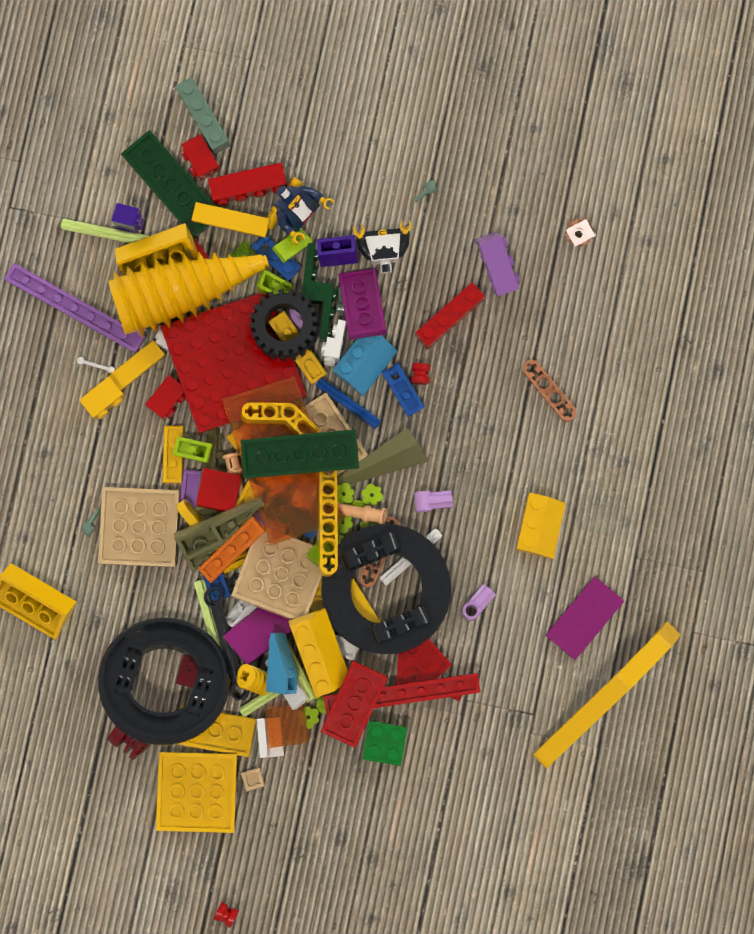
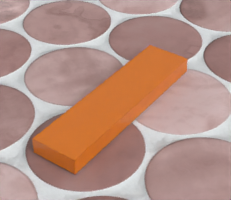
[198,517,266,583]

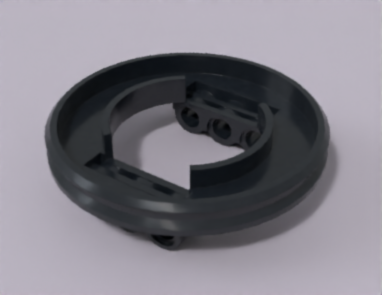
[321,524,451,654]
[98,617,230,745]

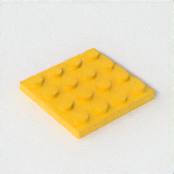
[156,752,237,833]

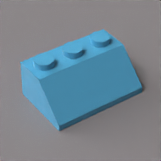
[333,335,398,397]

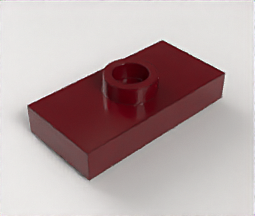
[176,654,198,688]

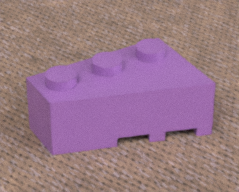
[474,232,520,297]

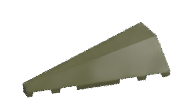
[195,428,227,516]
[331,428,428,489]
[174,497,264,572]

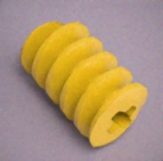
[237,664,269,696]

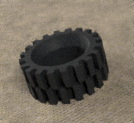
[250,289,319,361]

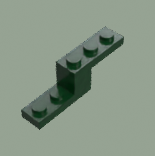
[302,243,337,342]

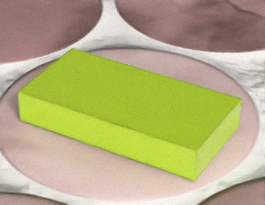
[272,228,313,263]

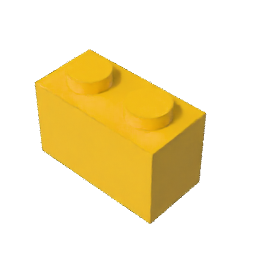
[79,376,125,420]

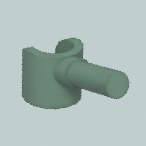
[414,180,437,202]
[337,287,345,314]
[82,509,100,536]

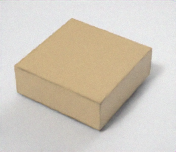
[241,767,265,792]

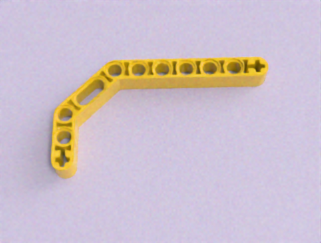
[241,403,338,577]
[533,621,681,769]

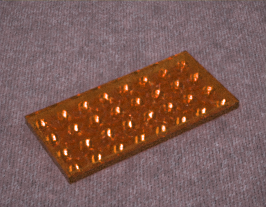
[222,377,344,545]

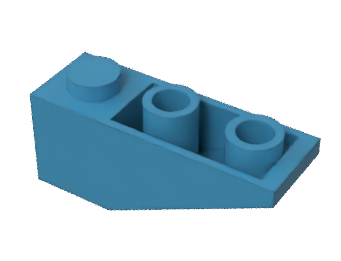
[266,633,298,694]

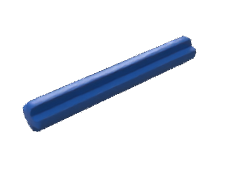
[316,378,381,429]

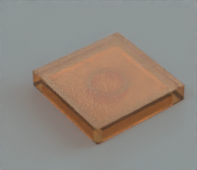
[265,704,309,748]

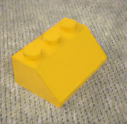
[516,492,566,559]

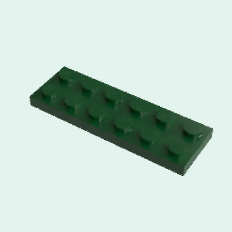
[121,130,217,239]
[241,429,359,479]

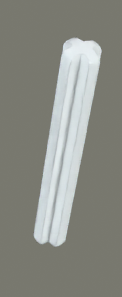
[380,528,442,585]

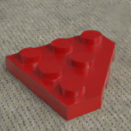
[396,639,452,704]

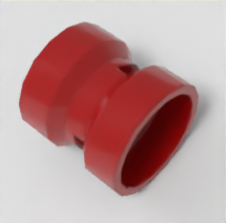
[411,363,431,385]
[213,902,239,928]

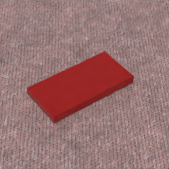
[320,661,388,748]

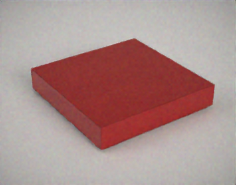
[196,468,241,512]

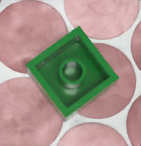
[362,721,408,766]

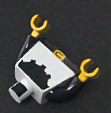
[352,220,411,274]

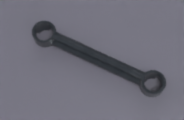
[204,587,250,701]

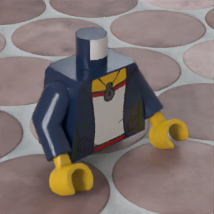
[274,185,335,245]

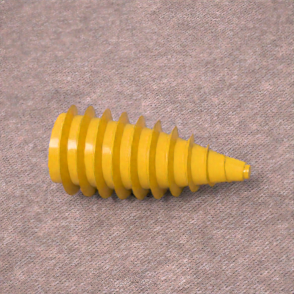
[108,251,269,338]

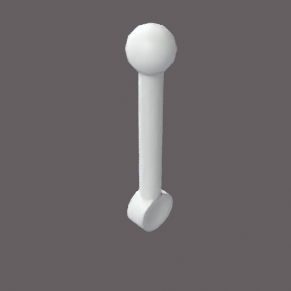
[77,357,115,374]

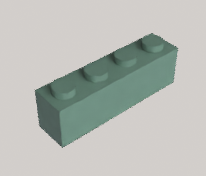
[176,77,230,155]

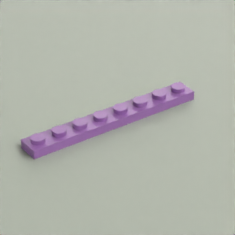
[4,263,146,354]

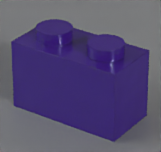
[112,203,144,233]
[317,235,358,267]

